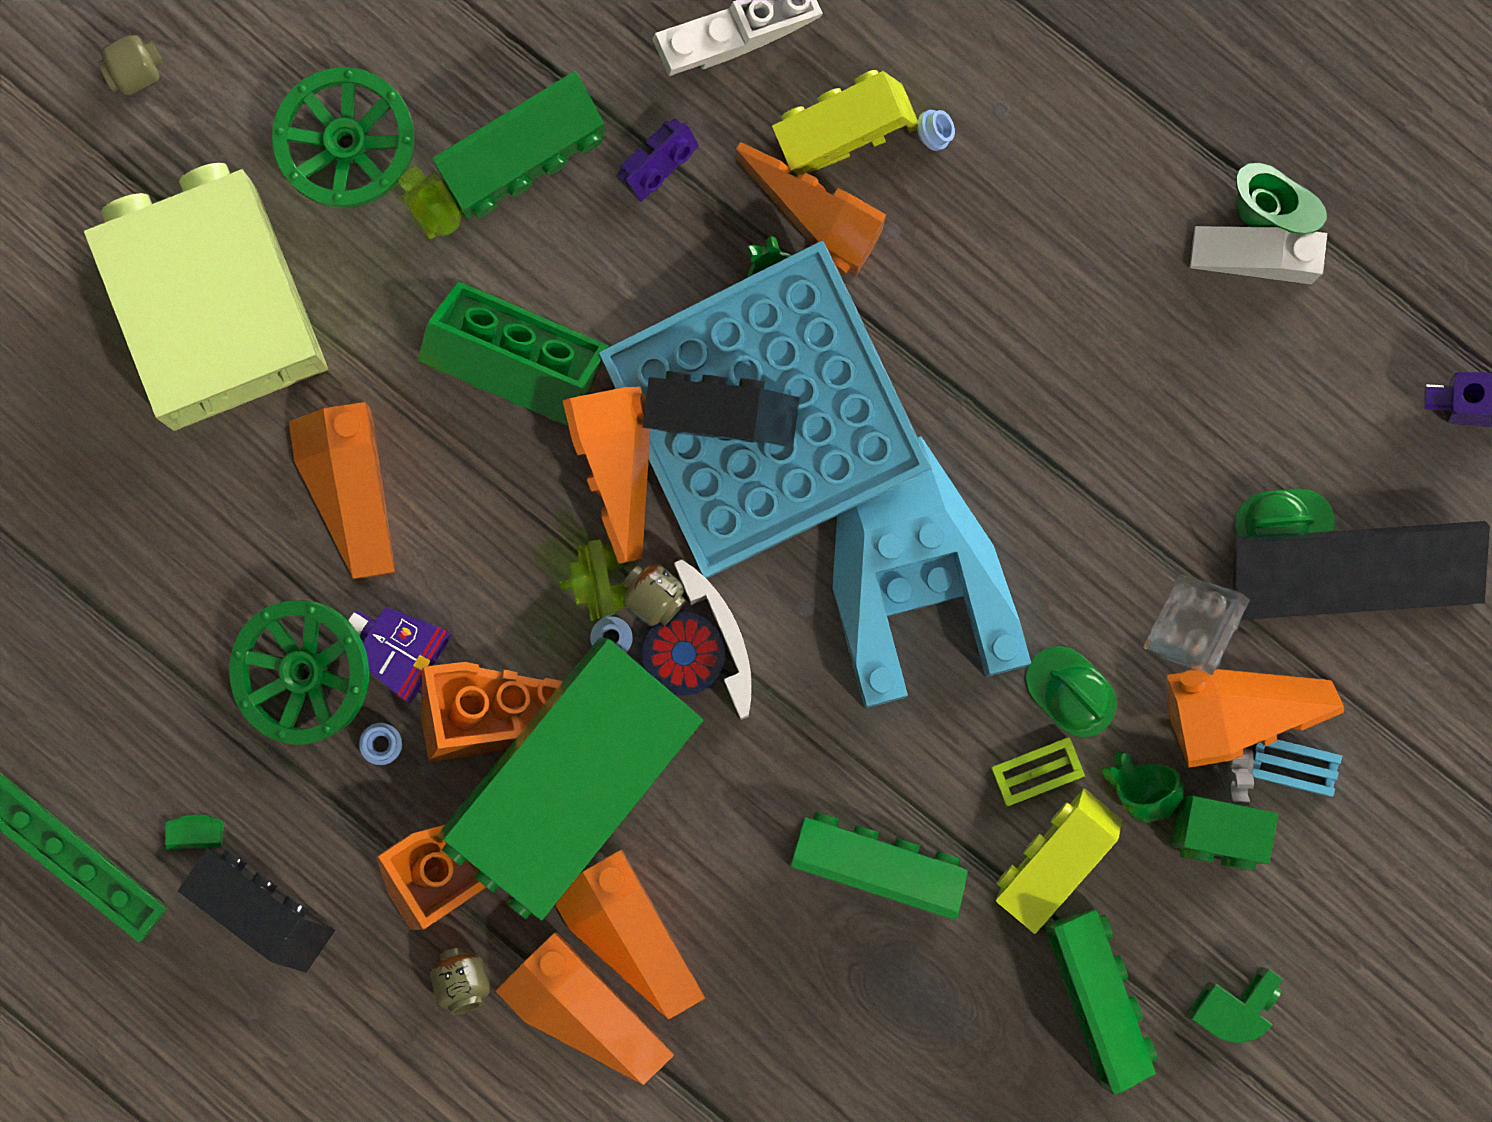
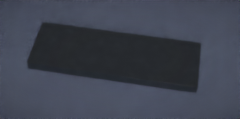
[1232,521,1490,620]

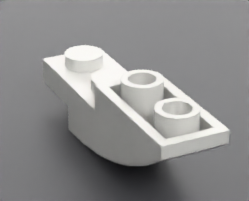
[652,0,823,76]

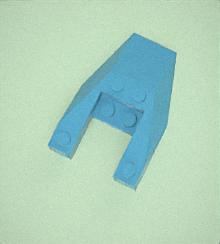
[832,436,1031,709]

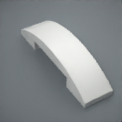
[674,560,751,720]

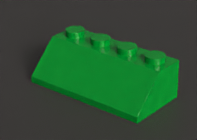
[432,70,606,220]
[417,281,609,426]
[789,812,968,921]
[1043,908,1158,1095]

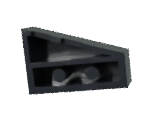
[642,371,800,448]
[178,848,335,973]

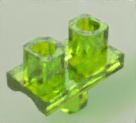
[397,166,462,240]
[560,539,627,622]

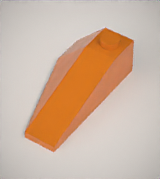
[736,142,886,276]
[563,387,650,564]
[289,402,395,579]
[421,662,563,762]
[1167,668,1344,768]
[376,825,486,930]
[555,850,705,1020]
[496,931,674,1085]

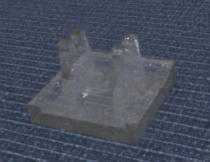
[1143,574,1250,675]

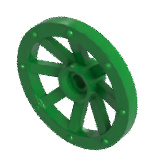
[272,67,415,208]
[229,600,369,745]

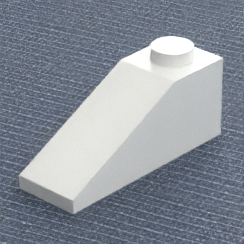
[1189,226,1327,284]

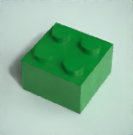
[1169,796,1279,871]

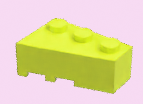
[772,70,918,175]
[995,788,1123,934]

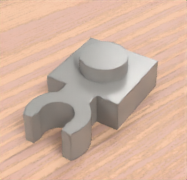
[1217,748,1254,805]

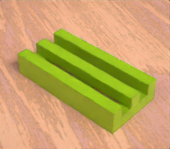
[990,737,1085,807]

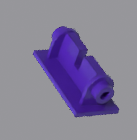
[616,118,699,202]

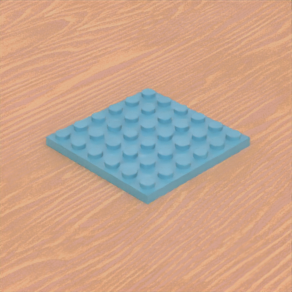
[599,240,933,578]

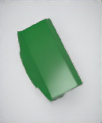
[164,815,224,849]

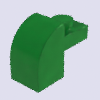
[1185,967,1283,1043]

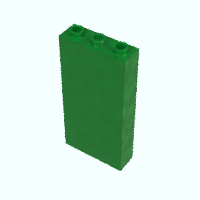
[437,637,704,921]

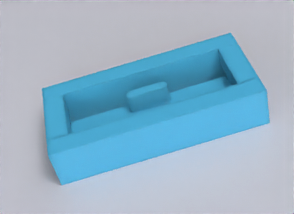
[1251,740,1342,797]

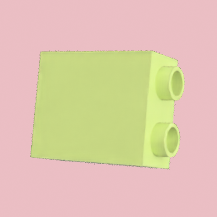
[84,163,329,431]

